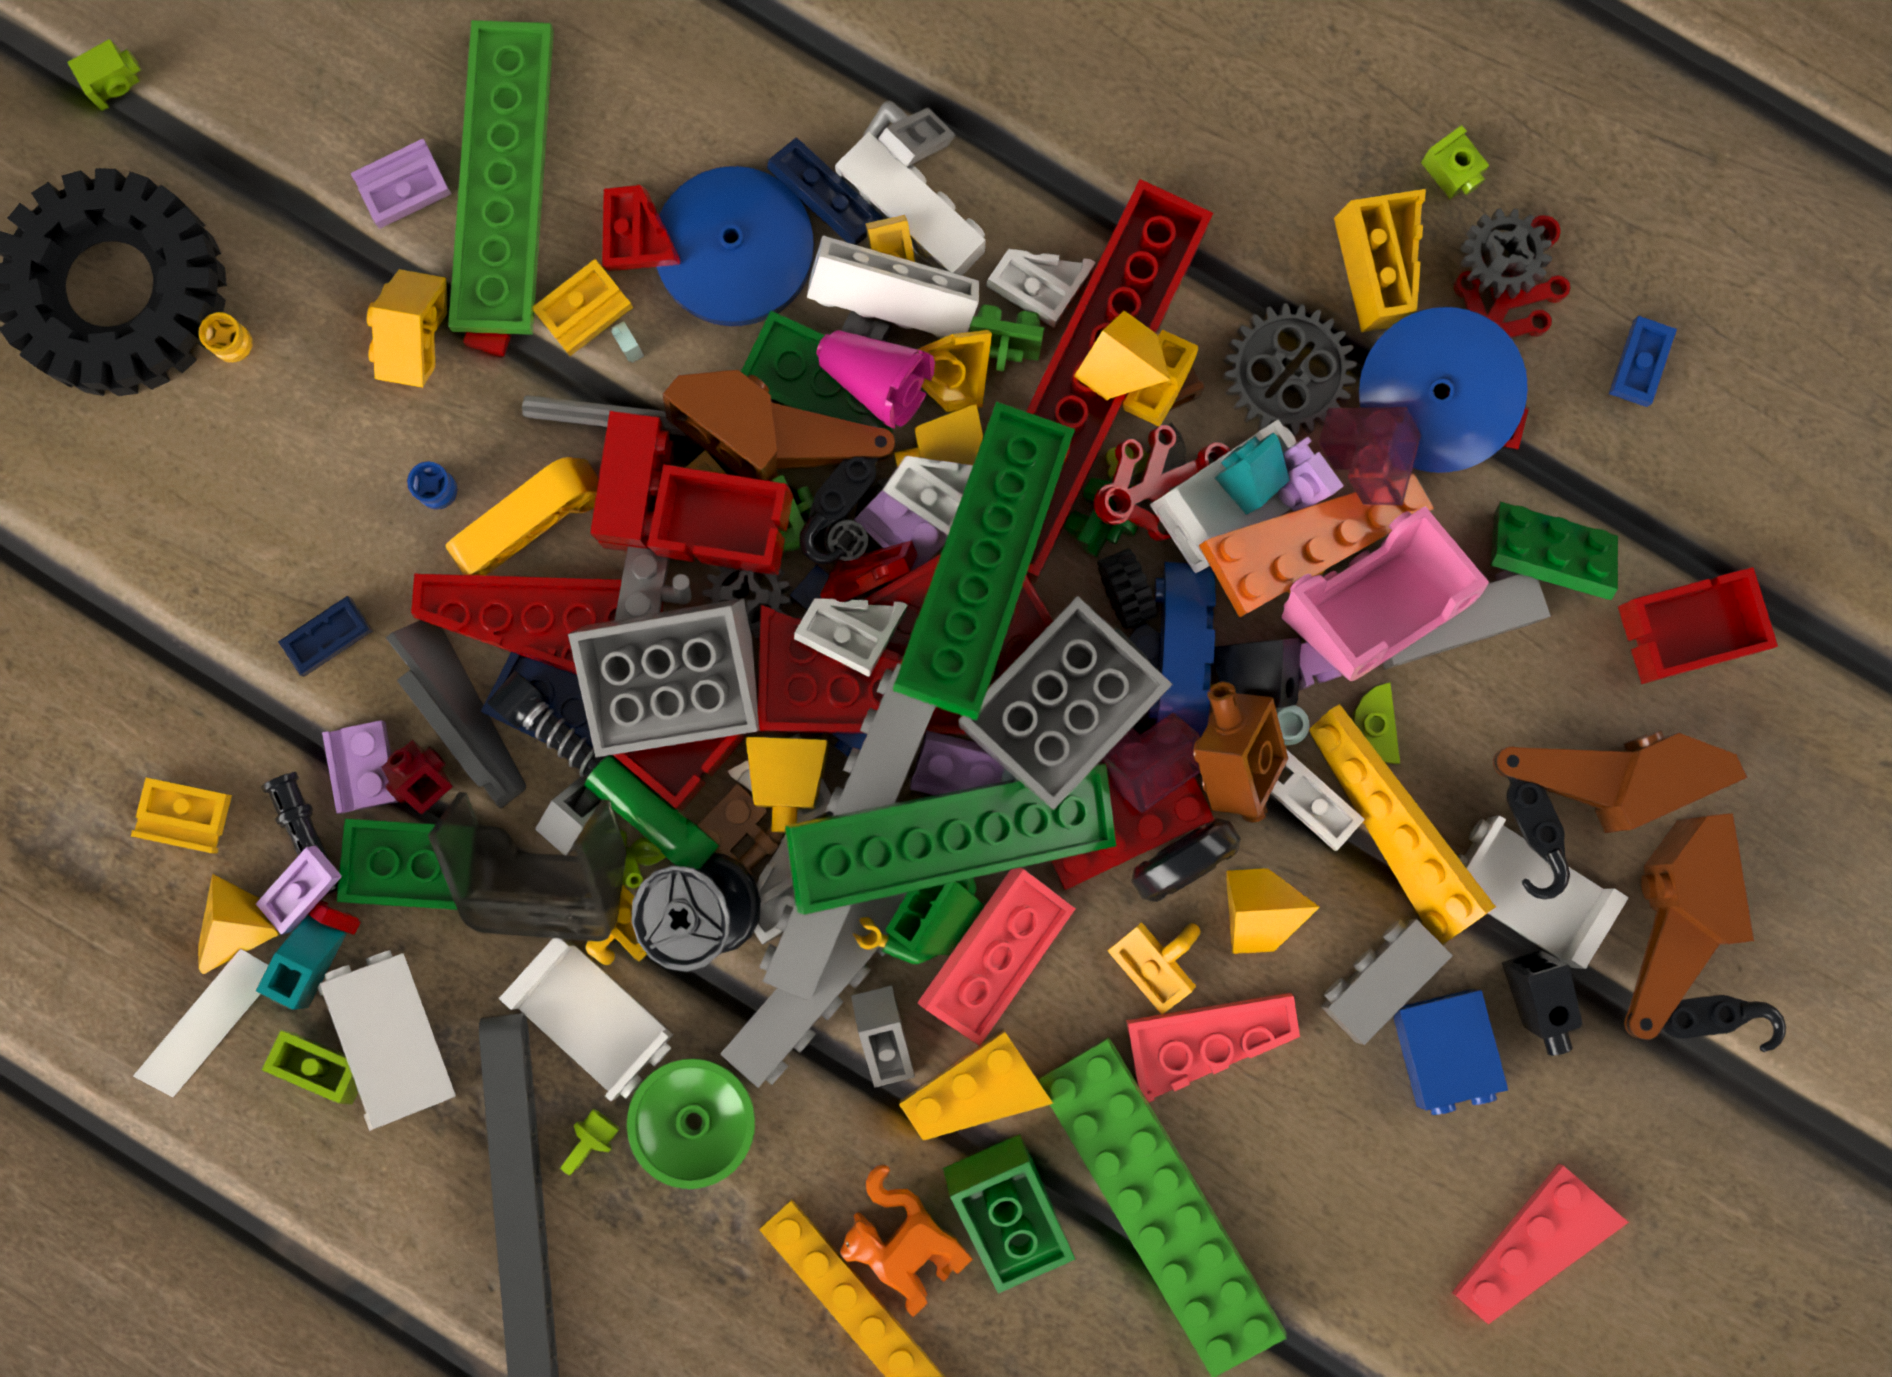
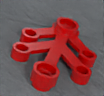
[1453,215,1571,338]
[1094,425,1231,542]

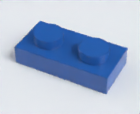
[1609,316,1677,407]

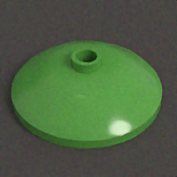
[627,1058,755,1189]

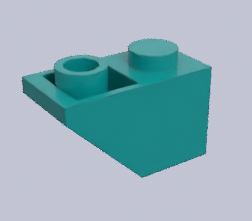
[1215,433,1290,515]
[256,915,347,1010]

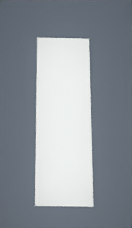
[133,949,269,1097]

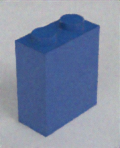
[1393,989,1508,1115]

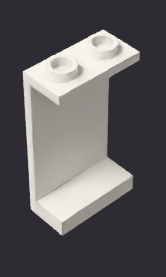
[1150,419,1296,573]
[1457,815,1629,969]
[499,935,674,1101]
[318,950,456,1131]

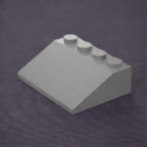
[959,596,1172,810]
[568,598,759,757]

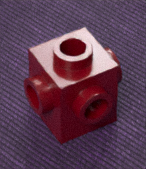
[381,739,453,815]

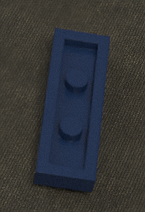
[767,137,883,245]

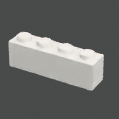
[835,132,986,276]
[807,236,979,339]

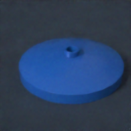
[657,166,814,326]
[1359,307,1528,473]

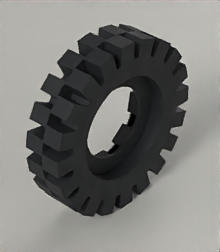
[0,168,227,396]

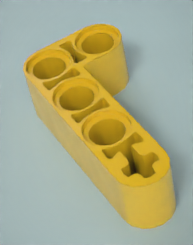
[446,457,599,576]

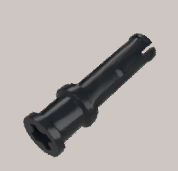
[261,772,339,895]

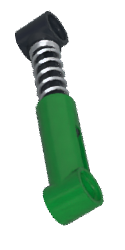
[487,671,720,871]

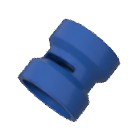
[407,461,458,510]

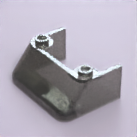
[428,792,627,941]

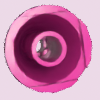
[816,330,935,429]

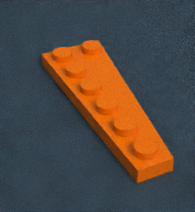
[1199,473,1434,617]

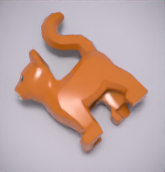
[840,1164,973,1317]

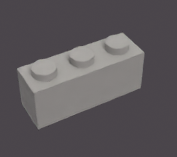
[1320,919,1453,1045]

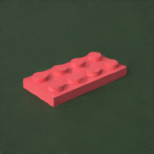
[917,867,1076,1046]

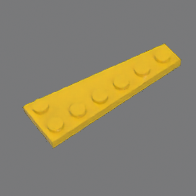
[1309,704,1496,945]

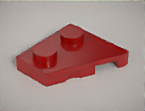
[602,185,680,271]
[820,540,918,602]

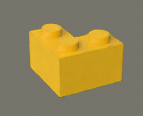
[367,269,447,388]

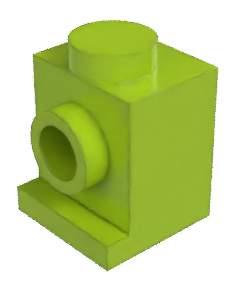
[67,39,141,111]
[1421,125,1489,199]

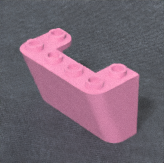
[1282,506,1489,681]

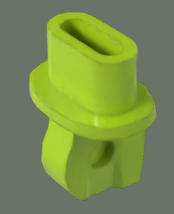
[560,1109,620,1176]

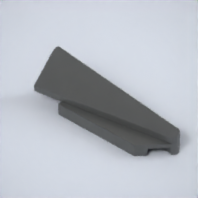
[385,620,526,809]

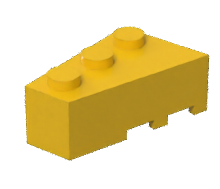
[899,1029,1053,1140]

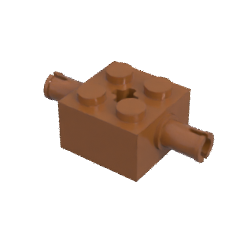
[1193,682,1289,823]

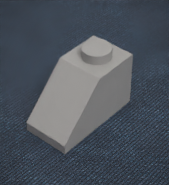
[535,776,612,856]
[851,986,915,1088]

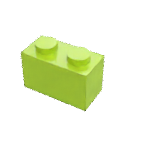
[262,1030,358,1105]

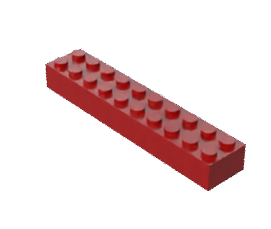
[1026,179,1213,584]

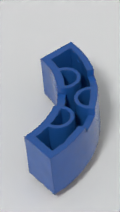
[1148,562,1216,738]

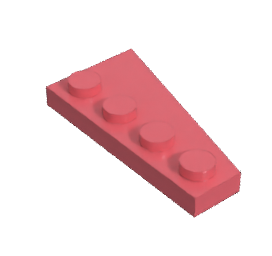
[1126,993,1300,1103]
[1452,1164,1629,1324]

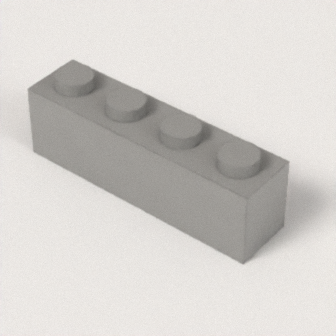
[1383,570,1551,670]

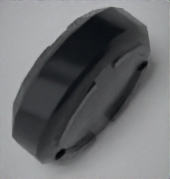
[1131,818,1241,902]

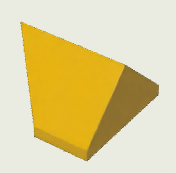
[1074,311,1171,401]
[918,330,992,412]
[1226,868,1320,954]
[198,873,279,974]

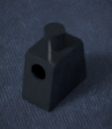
[1214,637,1301,708]
[1502,950,1583,1056]

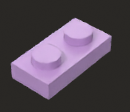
[256,845,342,935]

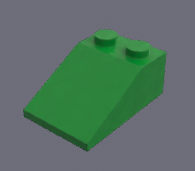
[943,1134,1076,1294]

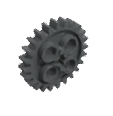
[1223,303,1357,437]

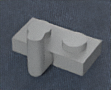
[863,101,955,167]
[615,546,691,620]

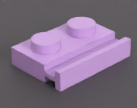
[350,139,451,229]
[1278,436,1344,512]
[854,491,947,570]
[322,720,398,814]
[910,731,1005,795]

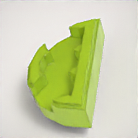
[1352,682,1400,765]

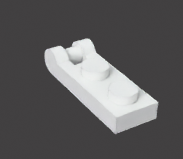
[1271,749,1365,851]

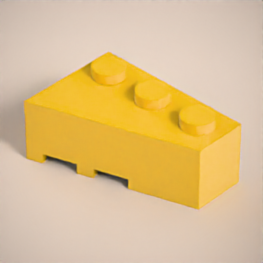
[1334,189,1426,333]

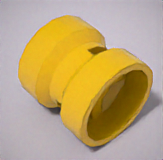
[199,312,253,363]

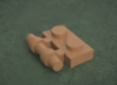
[697,783,786,876]

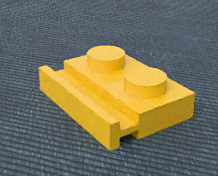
[533,259,633,356]
[131,777,232,854]

